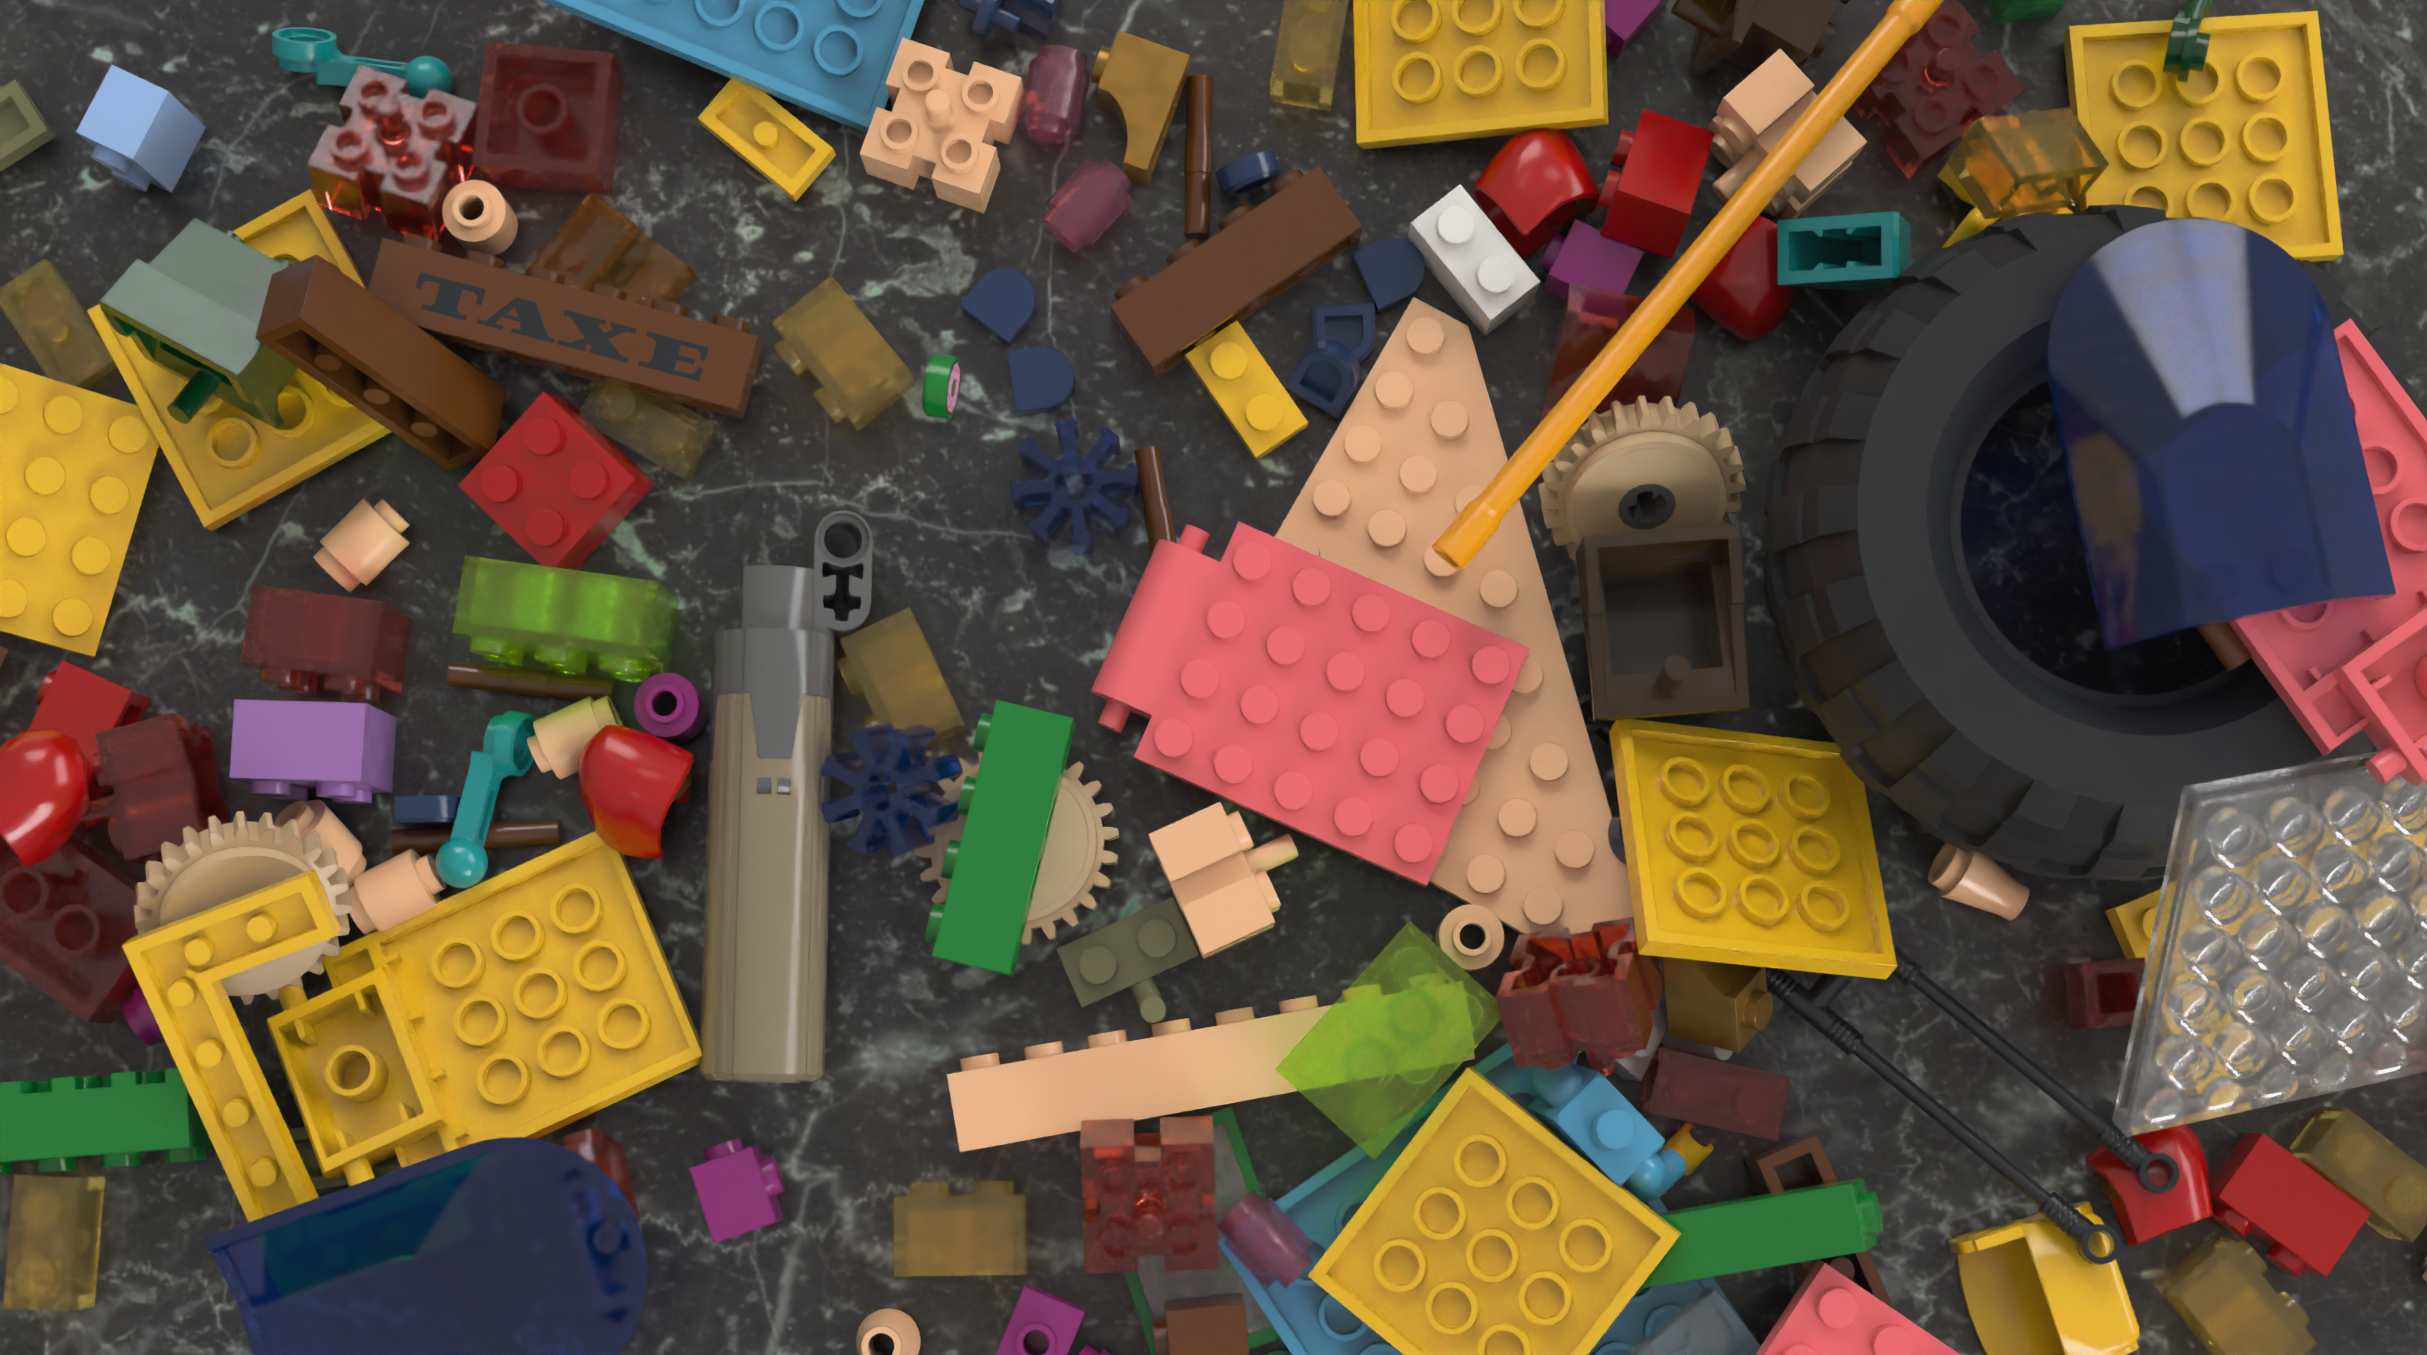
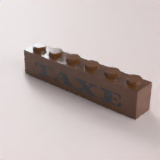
[368,234,763,419]

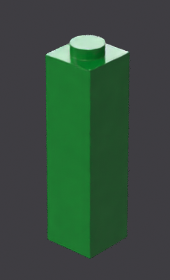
[1640,1178,1883,1289]

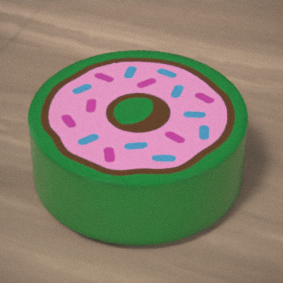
[922,353,961,419]

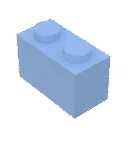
[76,65,206,193]

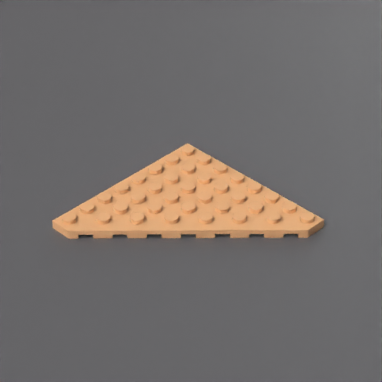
[1275,297,1637,985]

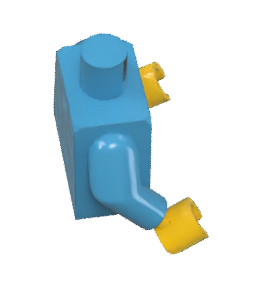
[1526,1007,1714,1201]

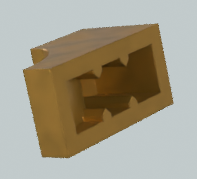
[1091,30,1190,187]
[1663,957,1773,1053]

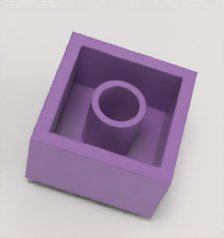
[229,699,397,804]

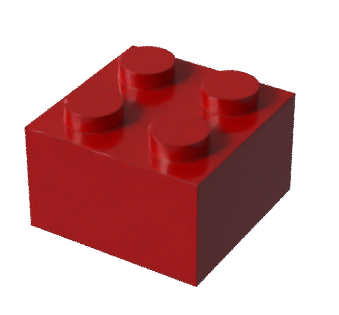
[458,391,656,576]

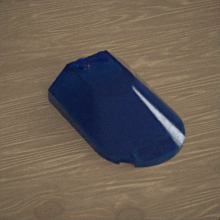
[2046,218,2396,652]
[203,1137,648,1355]

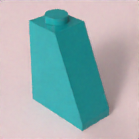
[1777,212,1911,292]

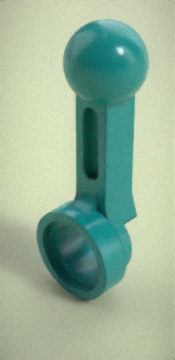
[272,27,453,106]
[435,710,536,888]

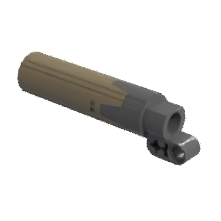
[700,510,873,1083]

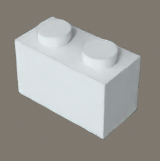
[1407,184,1540,337]

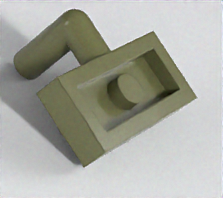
[1056,897,1200,1024]

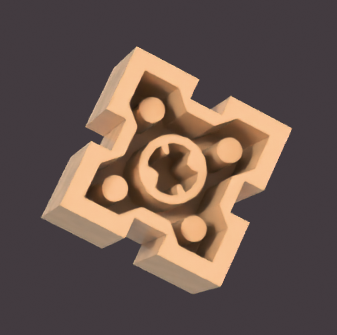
[860,37,1025,213]
[1707,48,1867,220]
[1148,802,1299,960]

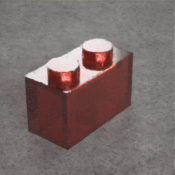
[1639,1048,1791,1142]

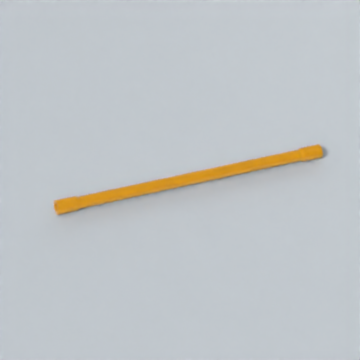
[1432,0,1944,571]

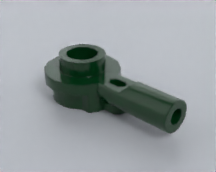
[2163,0,2213,82]

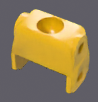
[1948,1201,2140,1355]

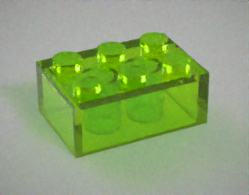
[452,555,679,683]
[1274,921,1508,1160]

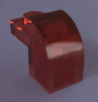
[2063,957,2154,1030]

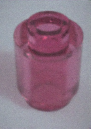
[1018,45,1091,144]
[1040,159,1132,253]
[1216,1190,1314,1289]

